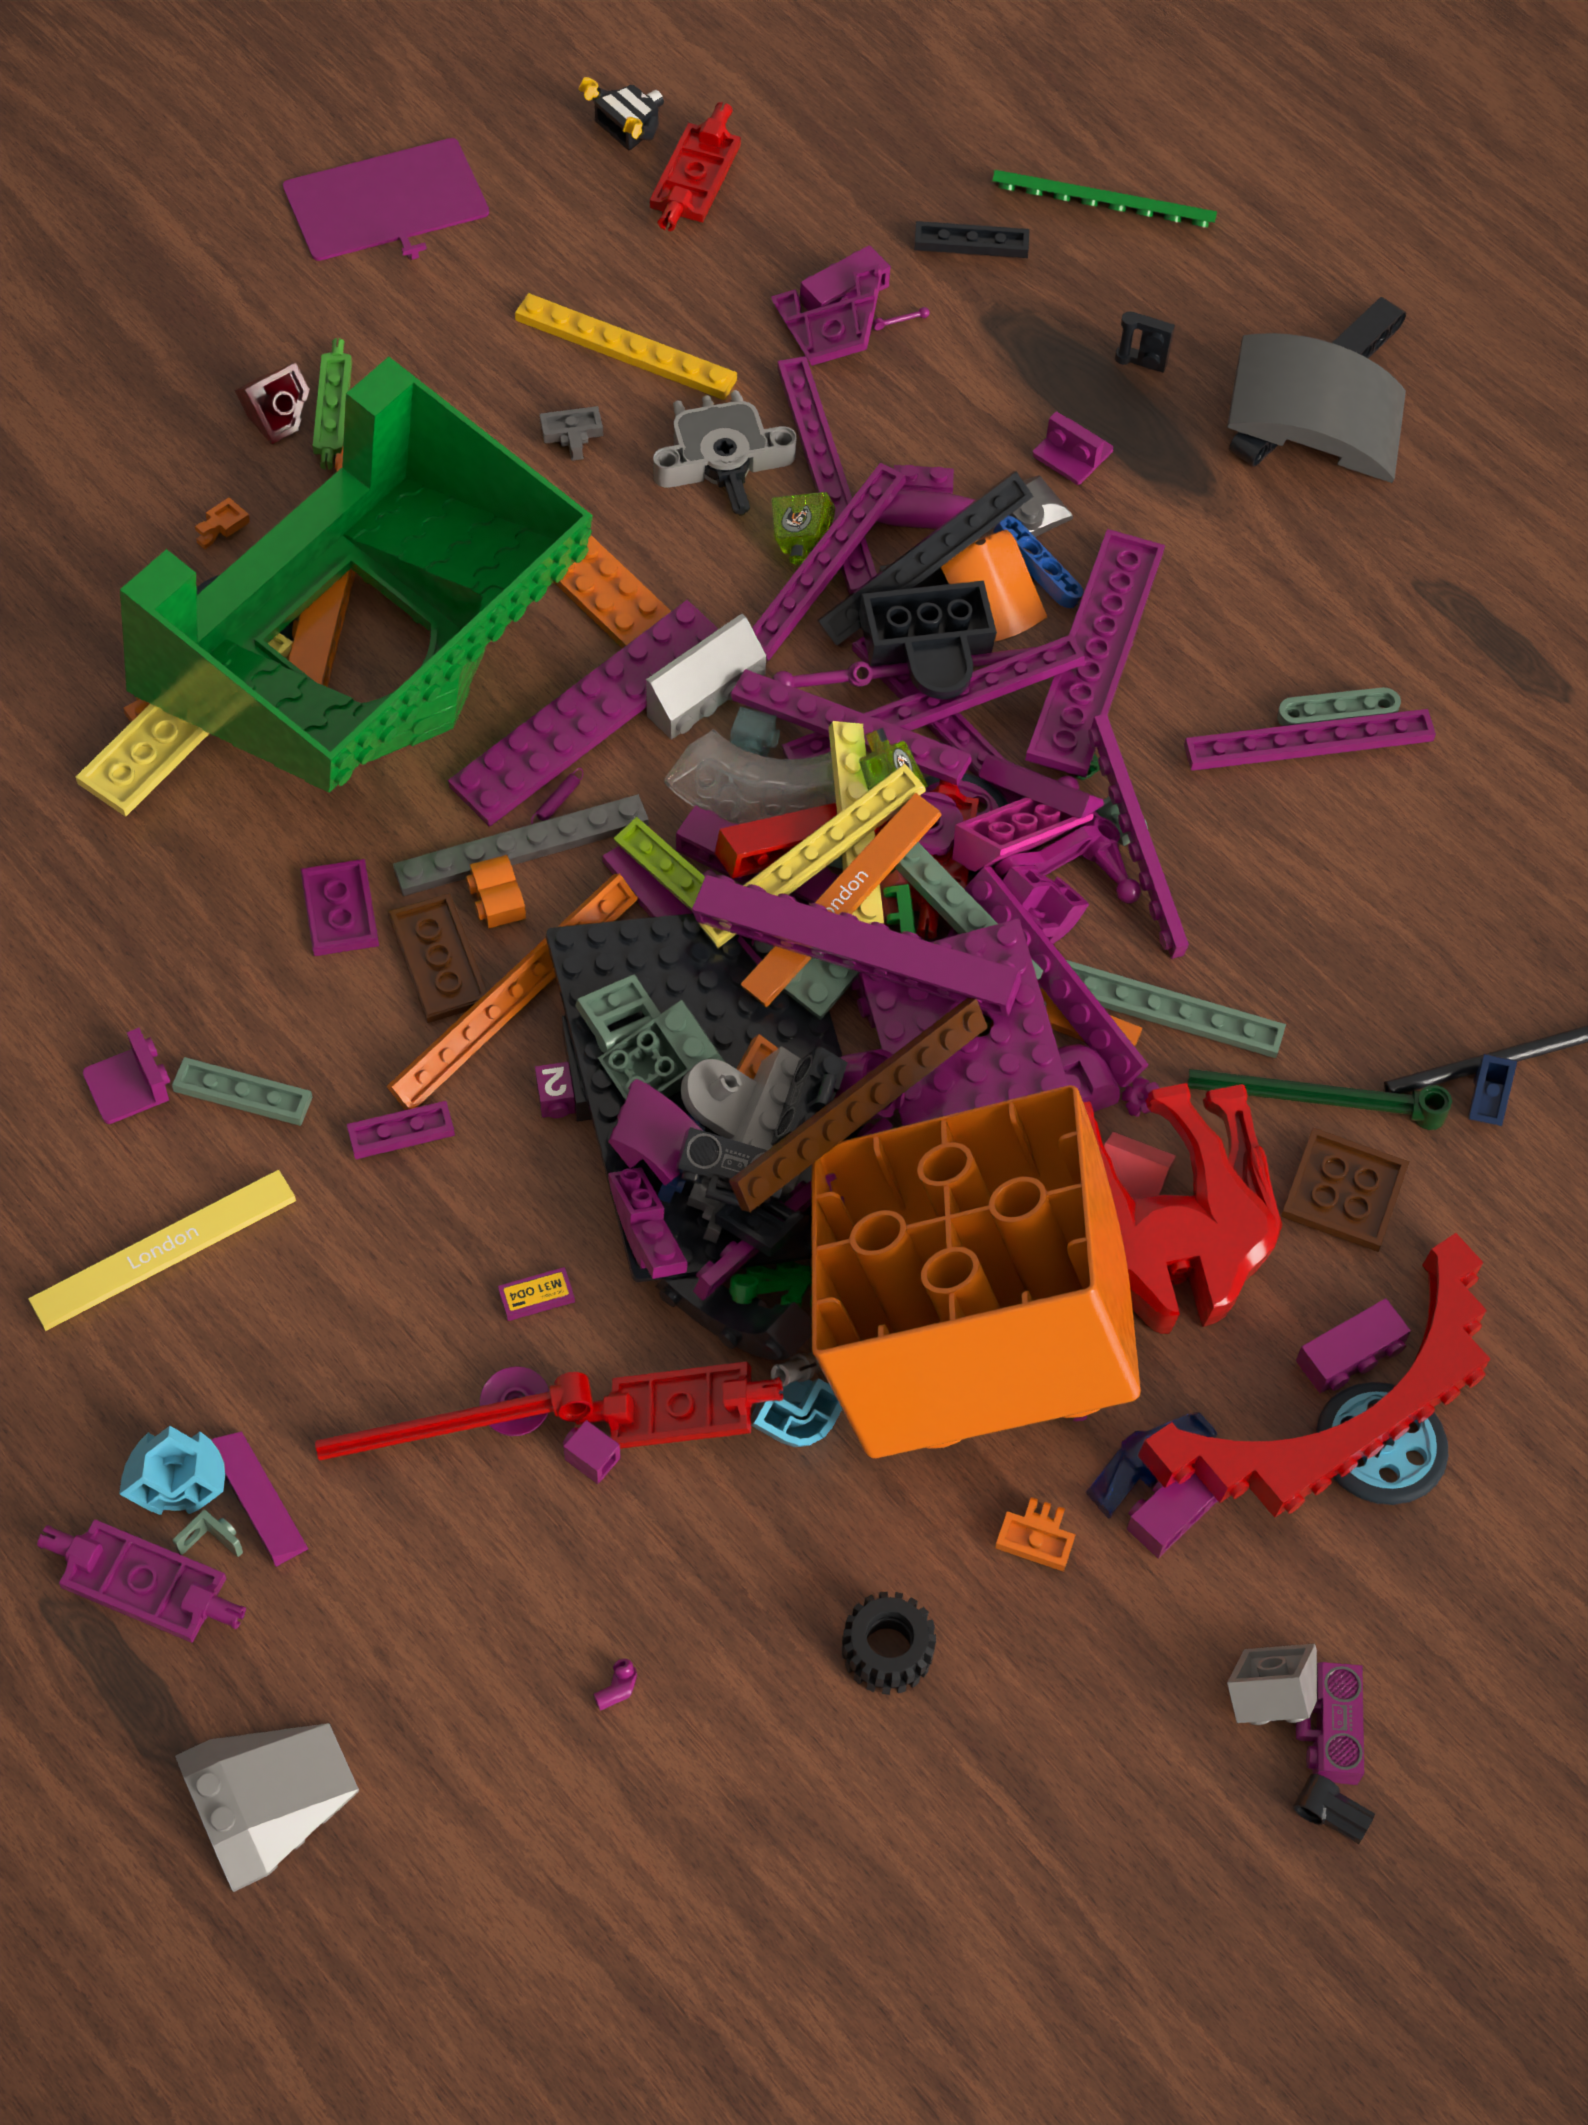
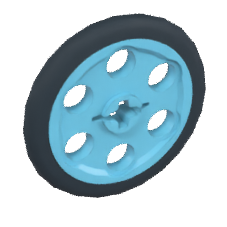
[1316,1382,1449,1505]

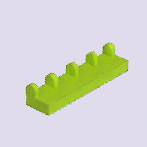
[614,817,705,912]

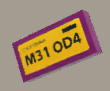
[498,1267,575,1321]

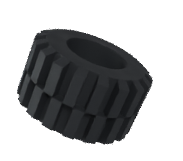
[842,1591,936,1695]

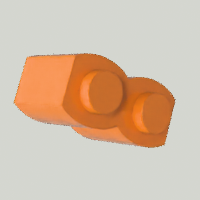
[466,855,526,929]

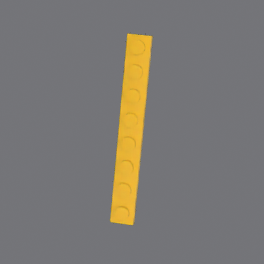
[515,293,737,400]

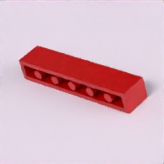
[715,803,897,879]

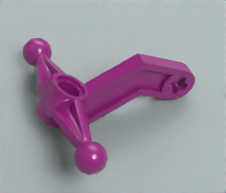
[994,776,1142,904]

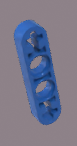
[993,516,1084,608]

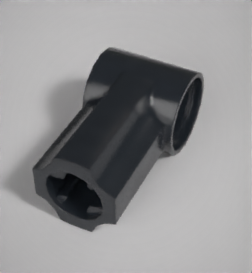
[1293,1774,1375,1844]

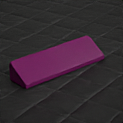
[979,755,1104,818]
[211,1431,308,1567]

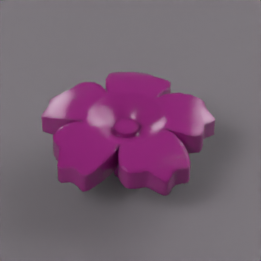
[1122,1076,1160,1117]

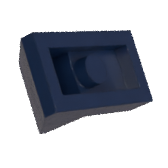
[1468,1053,1517,1126]

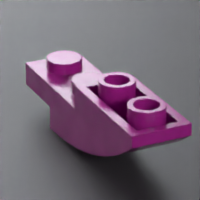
[608,1167,687,1279]

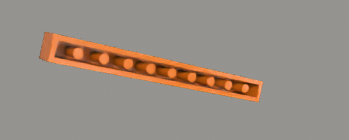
[286,448,356,687]

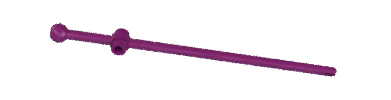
[773,644,1133,688]

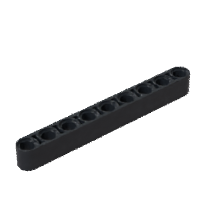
[1229,297,1407,467]

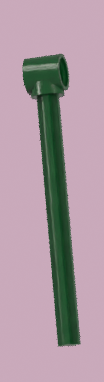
[1187,1069,1452,1130]

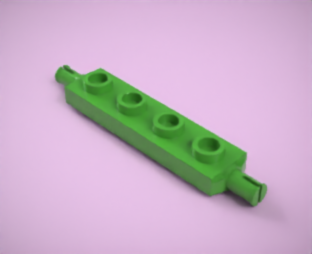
[313,338,352,470]

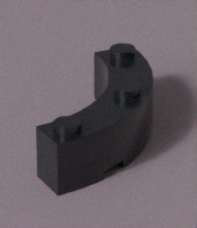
[655,1275,812,1360]

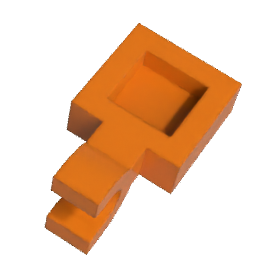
[195,498,250,549]

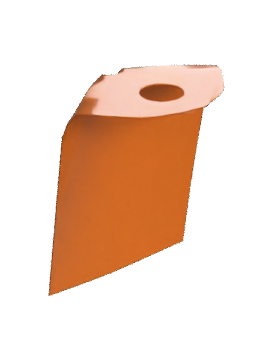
[941,529,1047,642]

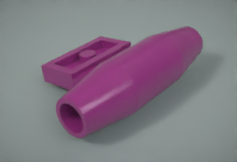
[876,465,976,529]

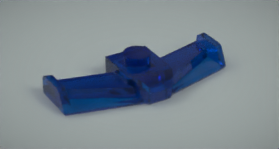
[1086,1412,1217,1519]

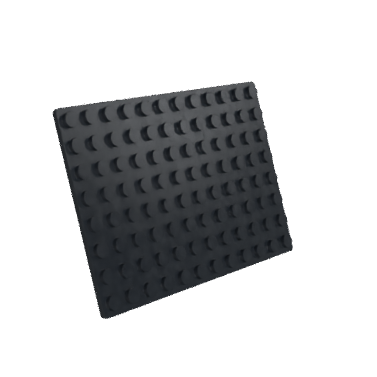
[546,913,864,1282]

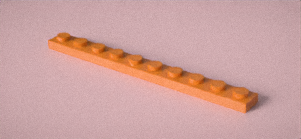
[386,874,638,1110]

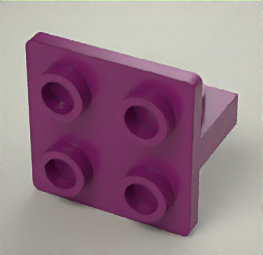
[1032,411,1113,485]

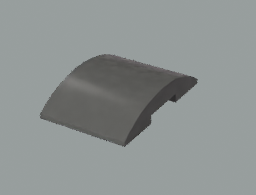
[1227,333,1406,483]

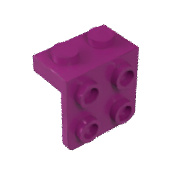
[83,1028,170,1124]

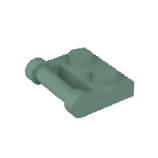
[575,974,661,1053]

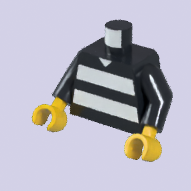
[578,77,664,151]

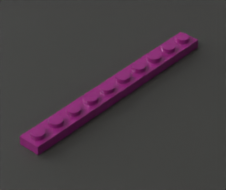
[777,356,877,595]
[782,634,1085,775]

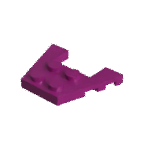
[771,264,882,366]

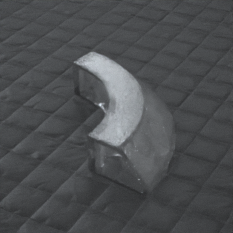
[664,729,878,824]

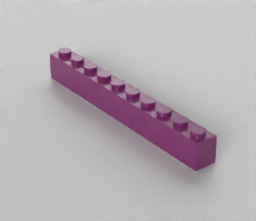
[692,875,1022,1017]

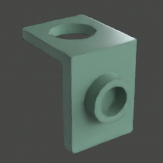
[173,1509,243,1557]

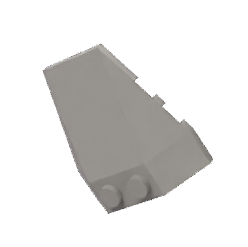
[175,1723,359,1892]

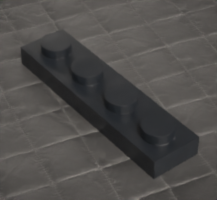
[914,221,1030,258]

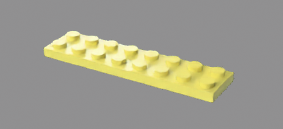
[76,633,293,817]

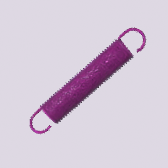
[531,768,583,824]

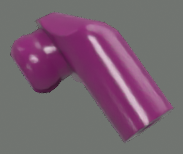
[593,1659,637,1711]

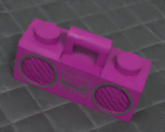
[1296,1662,1364,1785]

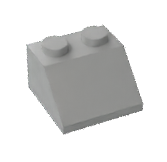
[1227,1644,1317,1725]

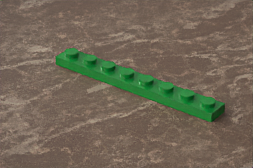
[993,170,1217,228]

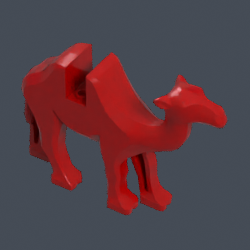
[1083,1083,1282,1334]

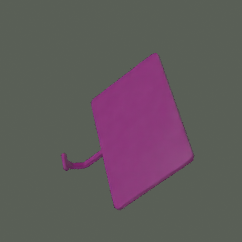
[283,138,489,261]

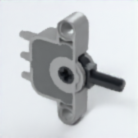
[653,390,796,516]

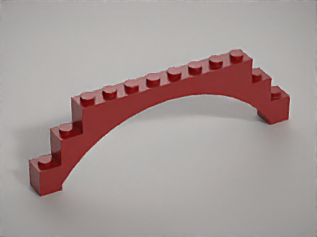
[1138,1233,1490,1518]

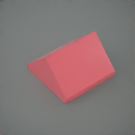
[1104,1132,1176,1200]

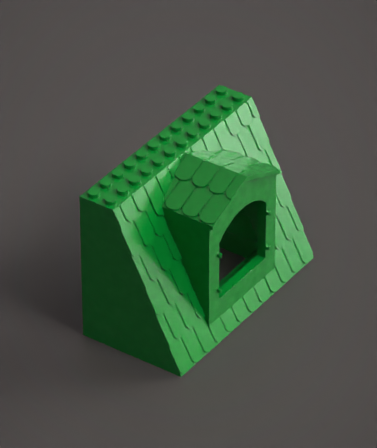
[120,356,593,793]

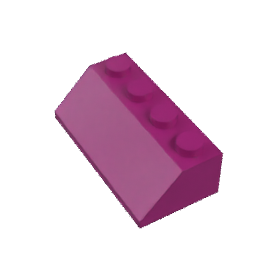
[952,797,1093,872]

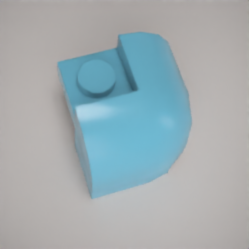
[751,1378,842,1447]
[119,1426,225,1515]

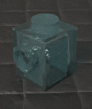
[730,707,780,759]

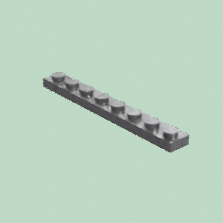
[393,794,649,896]

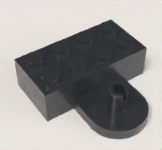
[859,581,997,699]

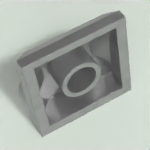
[1009,475,1073,537]

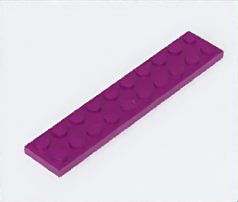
[1025,529,1165,778]
[448,600,718,827]

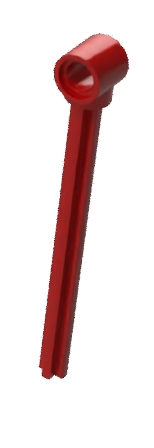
[315,1372,594,1461]

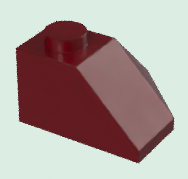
[234,363,309,444]

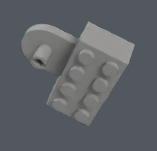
[681,1046,801,1200]

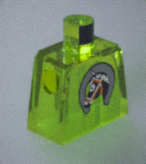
[772,492,836,565]
[859,728,928,791]

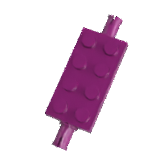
[37,1519,246,1643]

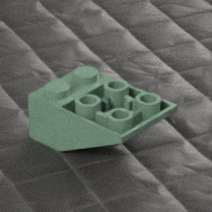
[598,1000,725,1100]

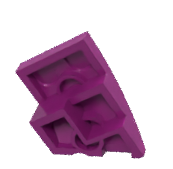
[608,1079,703,1185]

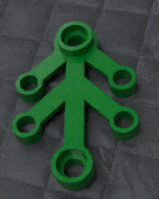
[729,1261,812,1308]

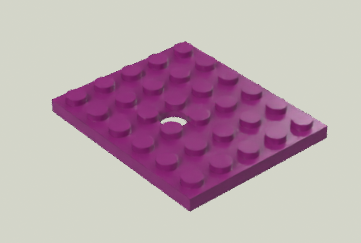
[861,918,1068,1126]

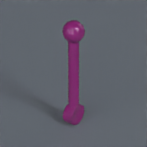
[872,307,930,331]

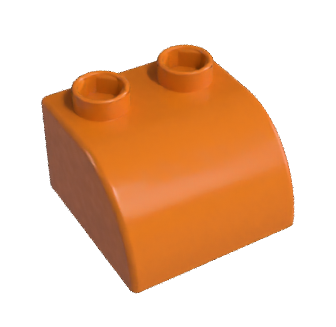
[811,1085,1141,1458]

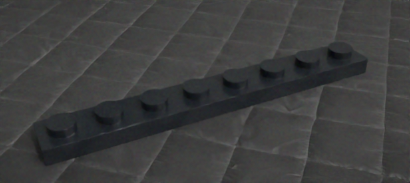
[817,471,1034,646]

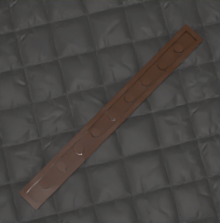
[729,998,988,1212]

